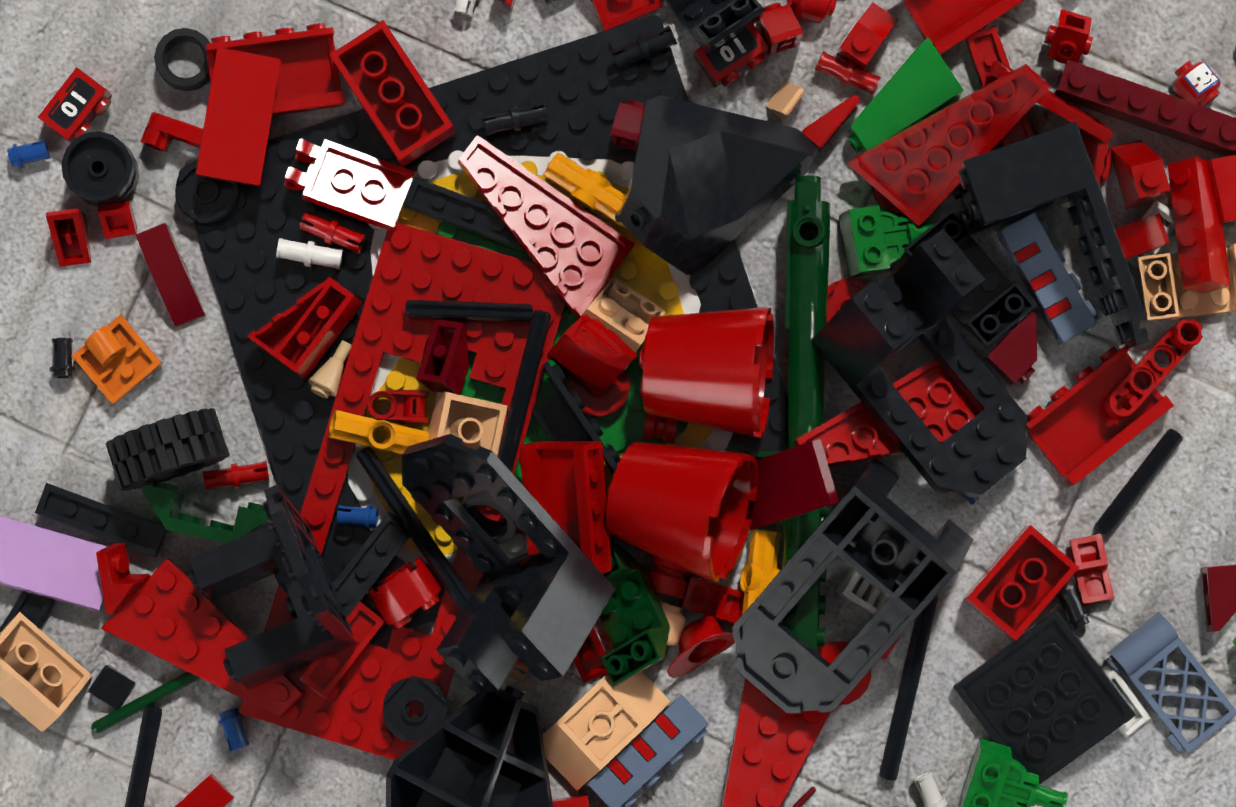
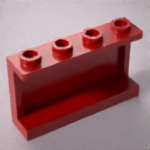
[902,0,1024,55]
[205,23,346,116]
[1025,346,1174,487]
[519,441,612,574]

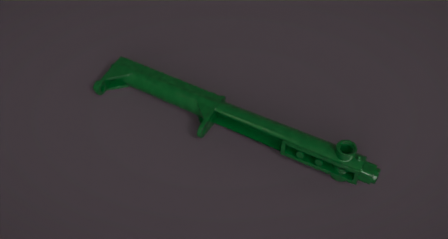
[741,175,830,653]

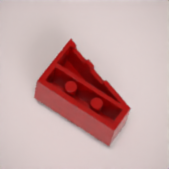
[247,277,363,380]

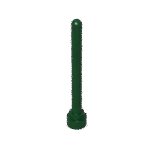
[91,672,201,734]

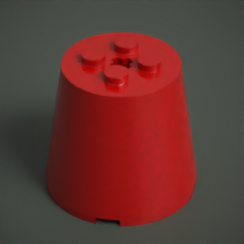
[639,307,774,438]
[606,442,759,583]

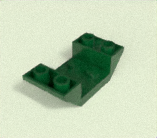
[142,480,273,543]
[600,540,670,686]

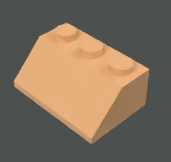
[429,392,508,456]
[0,612,92,732]

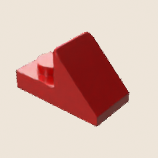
[96,543,150,614]

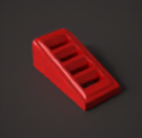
[802,95,860,152]

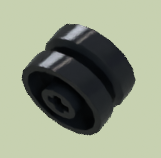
[61,131,139,207]

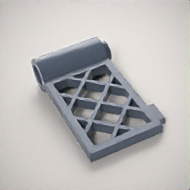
[1107,612,1236,753]

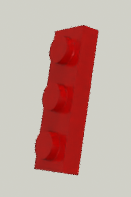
[299,601,385,699]

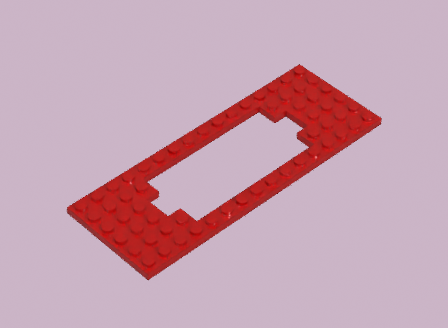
[239,222,566,760]

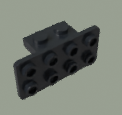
[532,361,621,474]

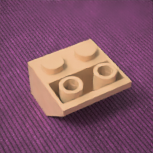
[583,277,665,370]

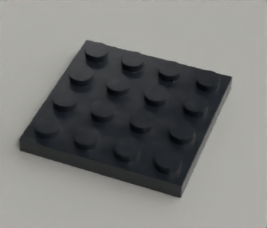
[953,609,1136,785]

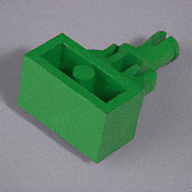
[839,205,937,278]
[961,738,1068,807]

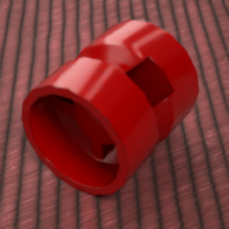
[648,555,690,599]

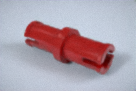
[815,51,881,96]
[299,211,366,254]
[202,461,270,491]

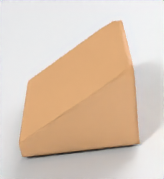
[766,83,805,121]

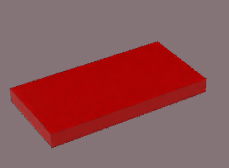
[195,47,281,186]
[989,60,1113,144]

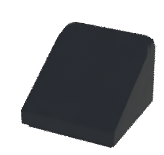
[88,665,136,709]

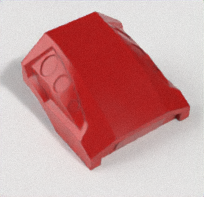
[547,314,637,398]

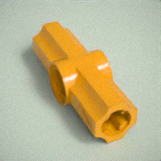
[543,152,626,227]
[328,410,429,455]
[740,530,781,615]

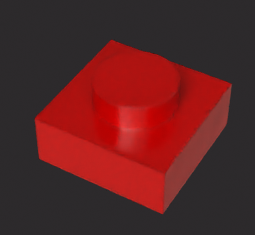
[98,201,138,239]

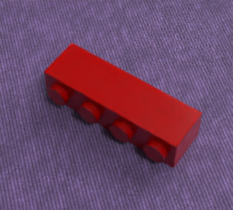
[1168,157,1231,294]

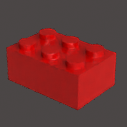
[962,525,1080,641]

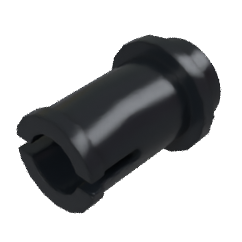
[49,337,75,379]
[1056,587,1090,630]

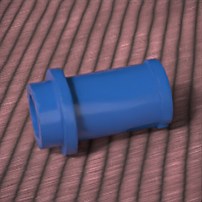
[7,139,50,169]
[337,505,379,530]
[217,708,249,751]

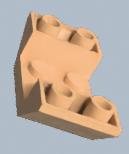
[1137,244,1236,321]
[542,672,671,791]

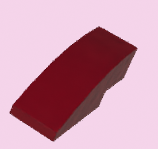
[136,223,206,327]

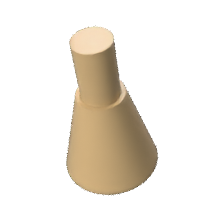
[308,341,352,399]

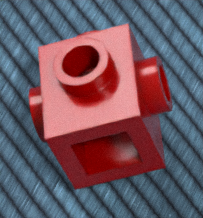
[1044,9,1093,64]

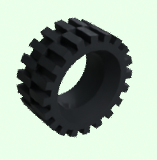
[105,408,230,491]

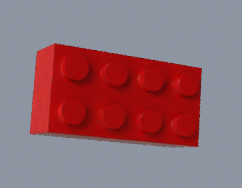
[330,20,456,167]

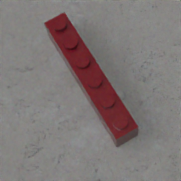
[1053,60,1236,156]

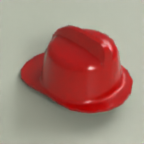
[667,615,735,678]

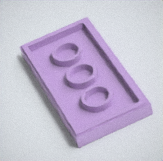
[0,516,108,612]

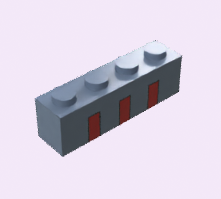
[997,213,1097,346]
[587,694,709,807]

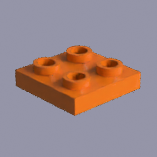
[71,314,163,405]

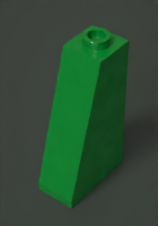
[847,37,964,153]

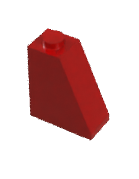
[1110,140,1170,209]

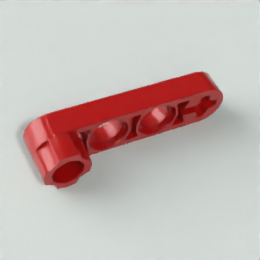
[140,112,203,152]
[1104,319,1203,419]

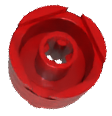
[366,557,442,629]

